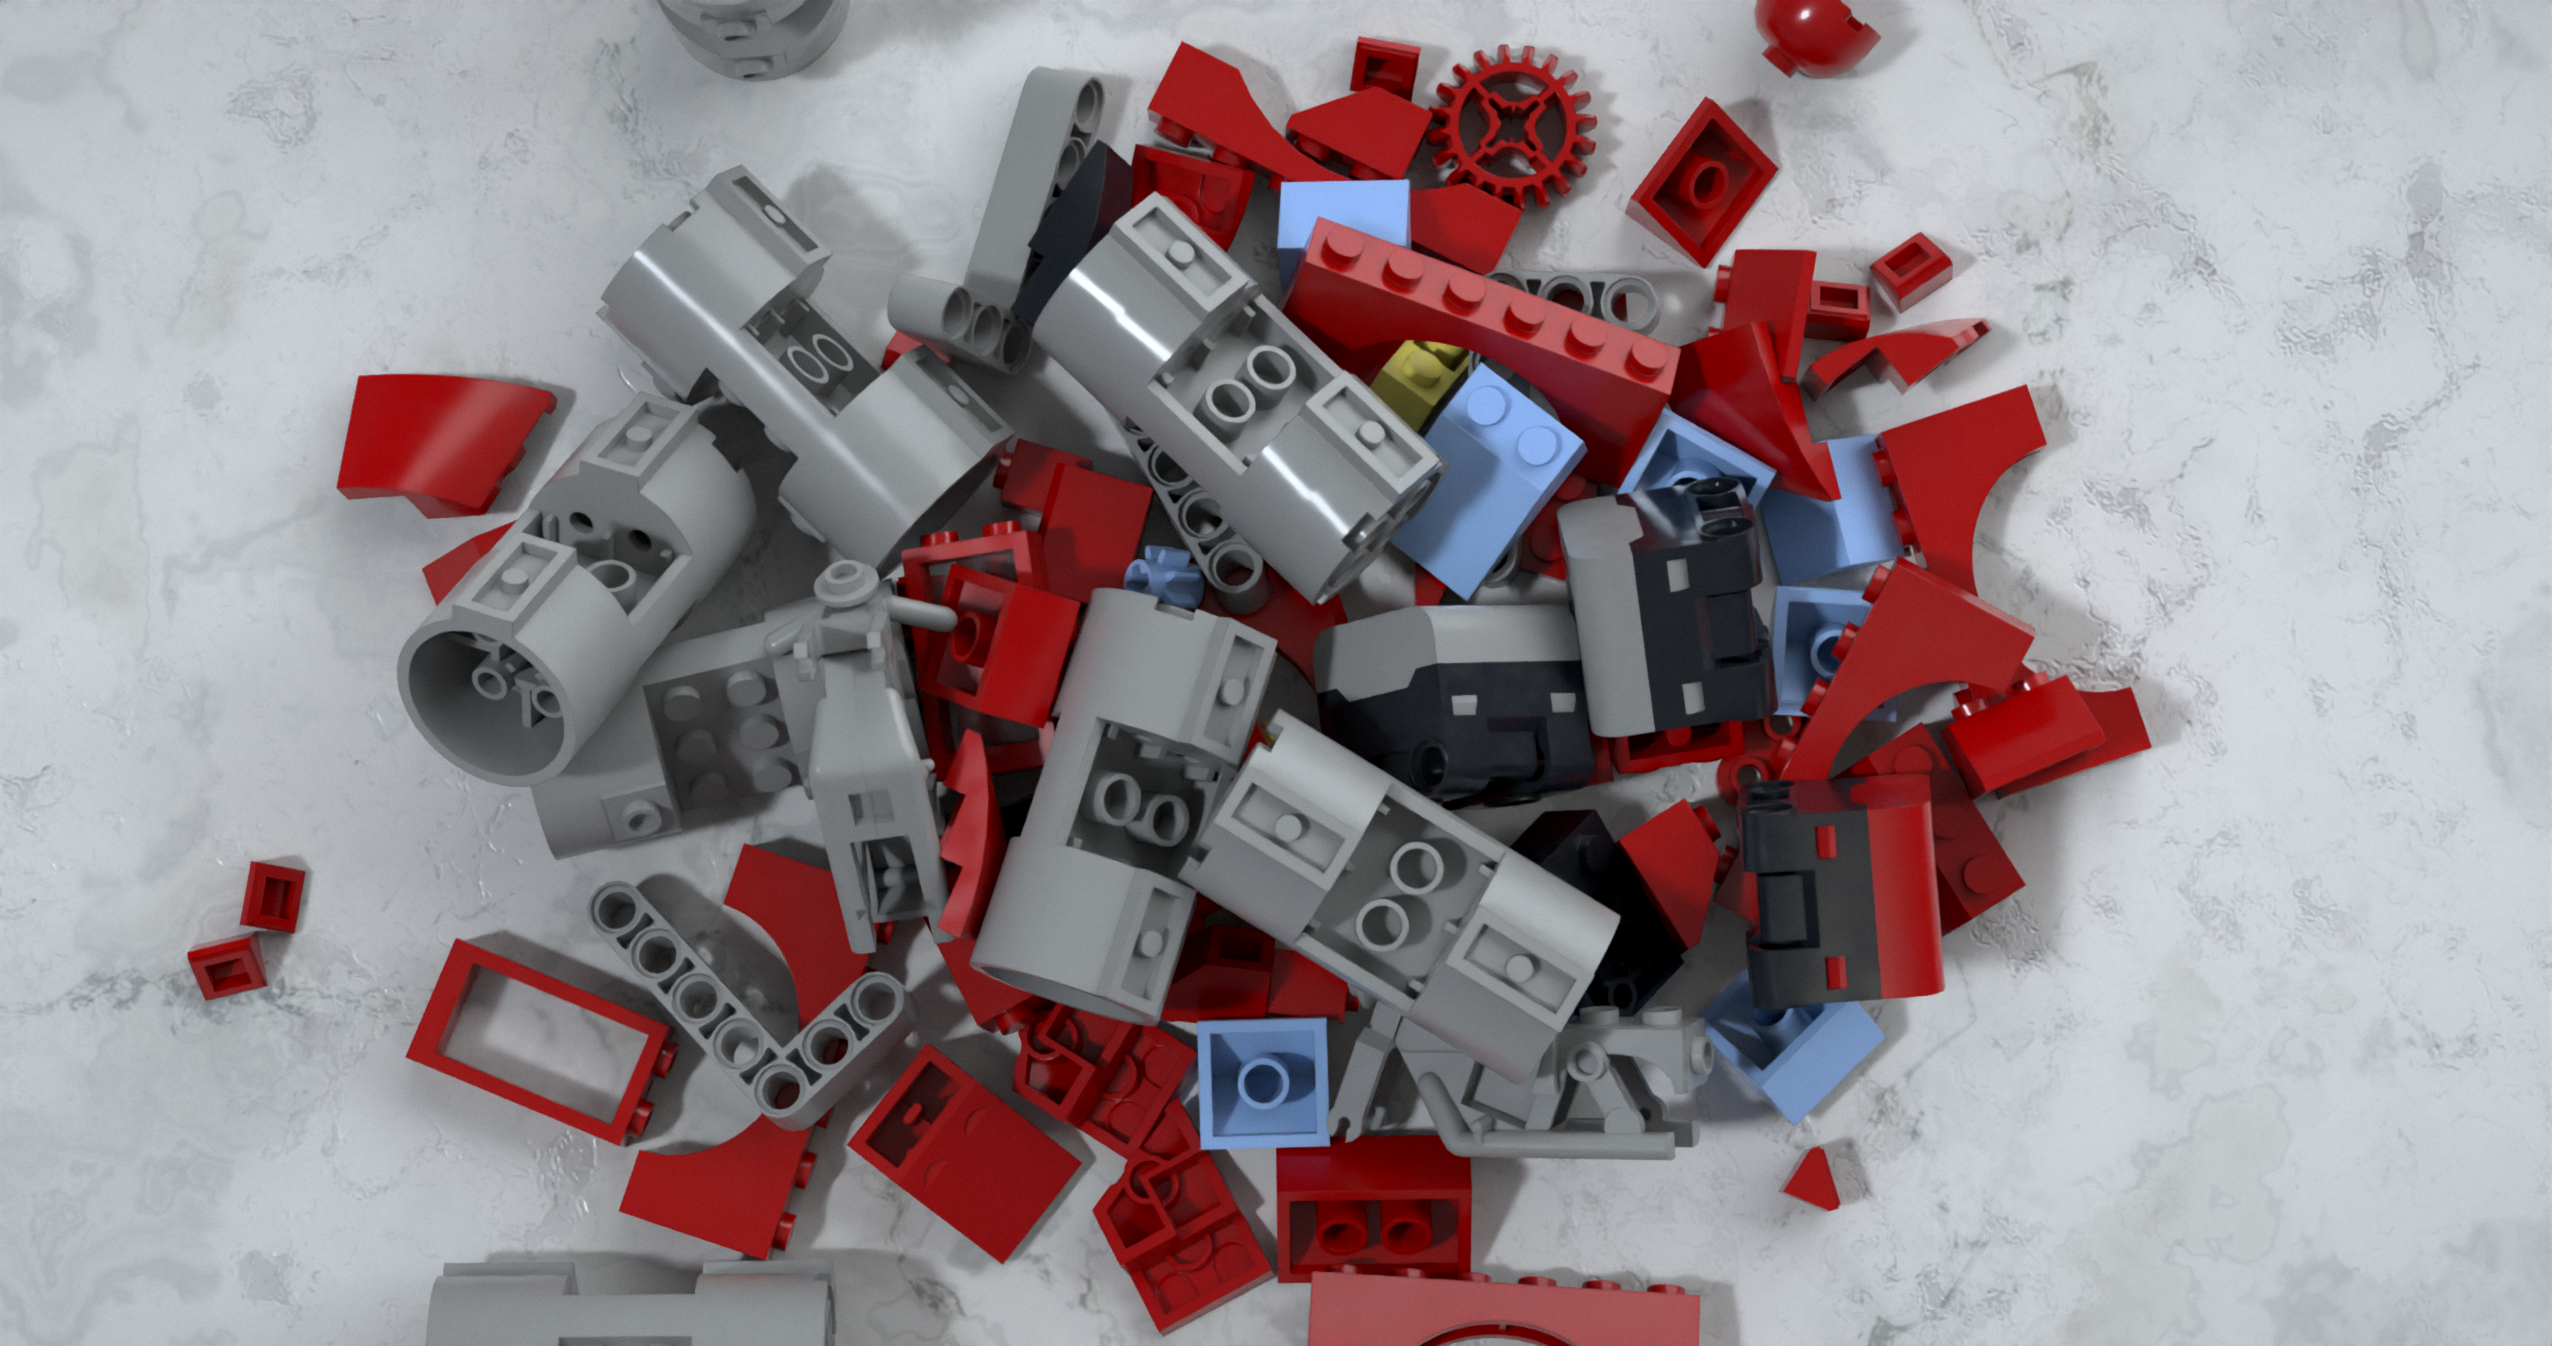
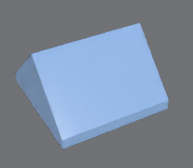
[1277,180,1411,294]
[1617,408,1777,511]
[1759,434,1906,586]
[1768,586,1898,722]
[1197,1016,1330,1150]

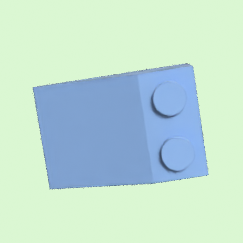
[1389,362,1588,602]

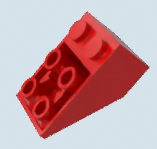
[847,1042,1082,1265]

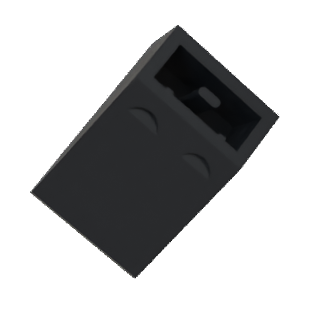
[1509,809,1684,1017]

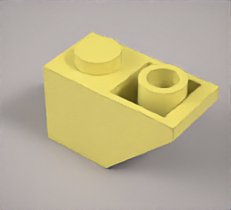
[1370,340,1469,435]

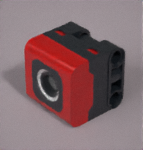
[1735,774,1945,1010]

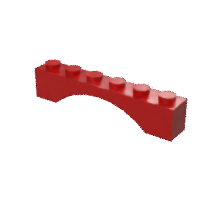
[1147,41,1523,276]

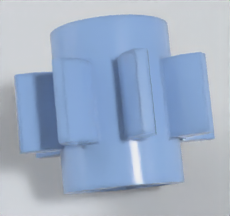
[1124,545,1204,611]

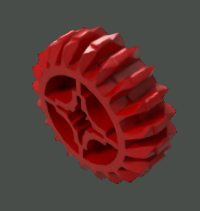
[1426,44,1597,216]

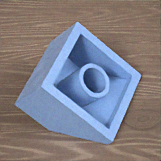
[1697,967,1886,1127]

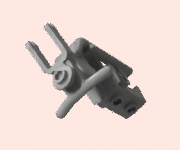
[764,560,958,954]
[1326,983,1714,1160]

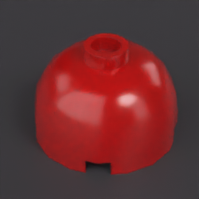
[1754,0,1881,79]

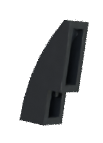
[1010,139,1134,329]

